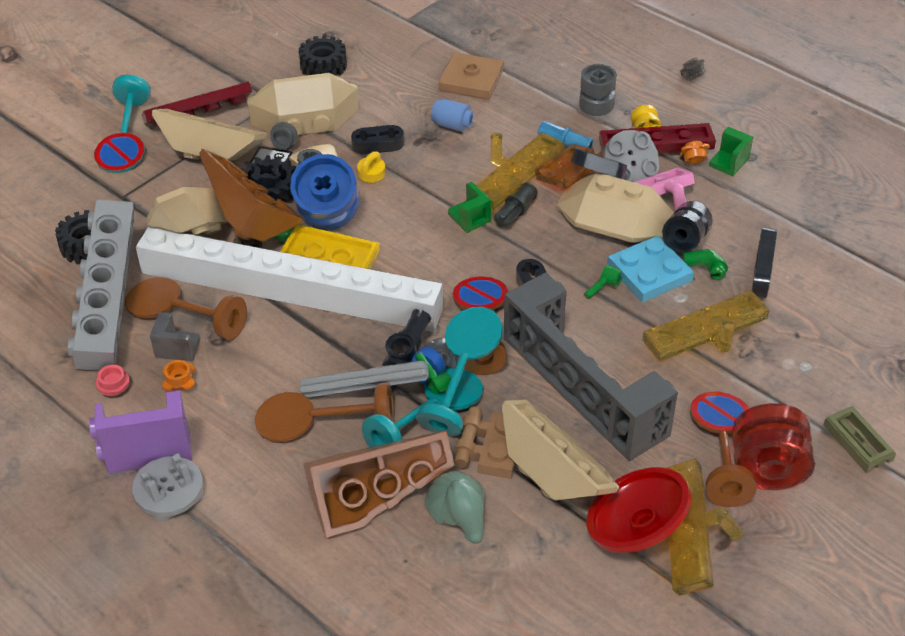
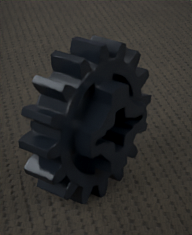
[240,155,296,201]

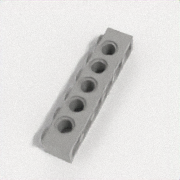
[68,199,135,370]

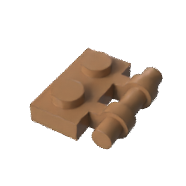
[454,407,516,479]

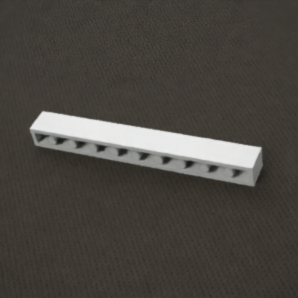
[136,226,443,332]

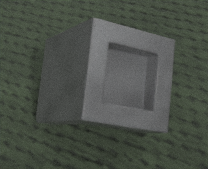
[150,312,200,361]

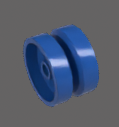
[290,154,360,230]

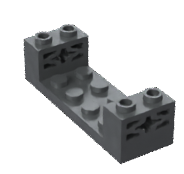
[503,272,678,462]

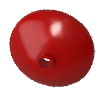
[586,467,692,553]

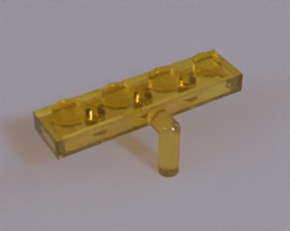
[476,132,565,210]
[642,290,769,361]
[667,458,743,596]

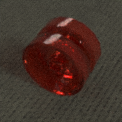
[732,403,816,491]

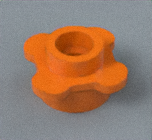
[680,141,710,164]
[162,360,195,392]

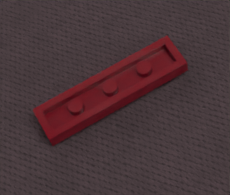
[141,81,252,127]
[599,123,716,155]

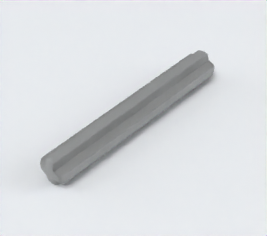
[300,361,429,398]

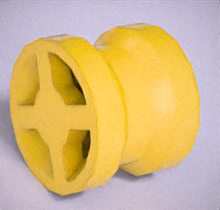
[630,105,662,128]

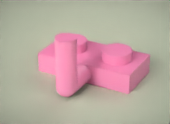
[635,167,695,211]

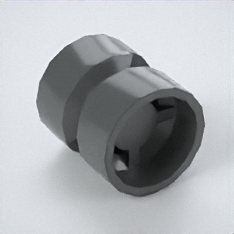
[579,64,617,116]

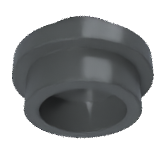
[270,122,298,150]

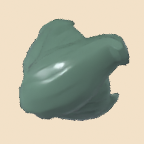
[425,471,486,543]

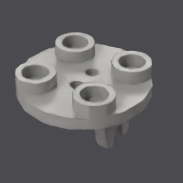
[603,130,659,182]
[132,453,204,521]

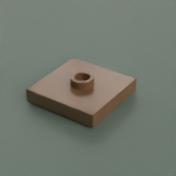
[439,52,504,99]

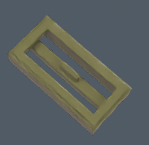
[823,406,896,473]

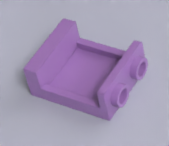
[89,390,192,474]

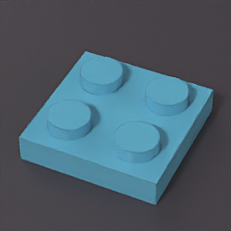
[607,236,694,303]

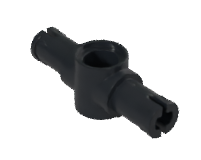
[372,309,431,393]

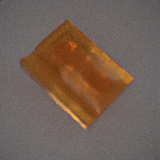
[535,144,604,189]

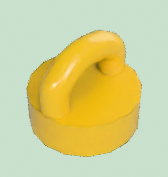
[357,152,386,183]

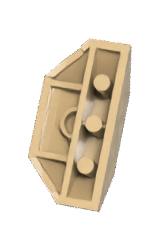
[247,73,359,135]
[152,109,267,161]
[556,172,674,242]
[146,187,228,236]
[502,400,619,500]

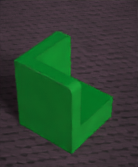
[709,126,753,176]
[448,182,491,233]

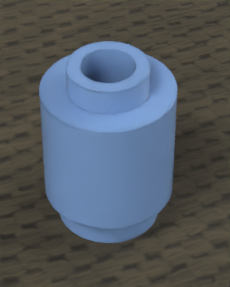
[431,99,474,132]

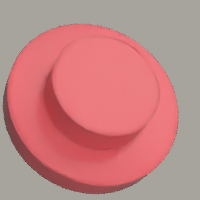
[96,365,130,396]

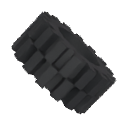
[298,35,347,76]
[55,210,91,265]

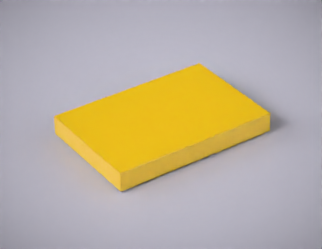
[280,225,380,269]

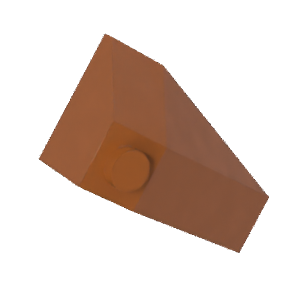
[199,148,303,242]
[303,431,455,538]

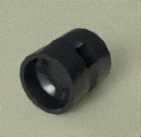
[662,201,713,253]

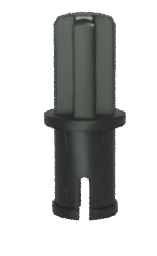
[494,182,538,228]

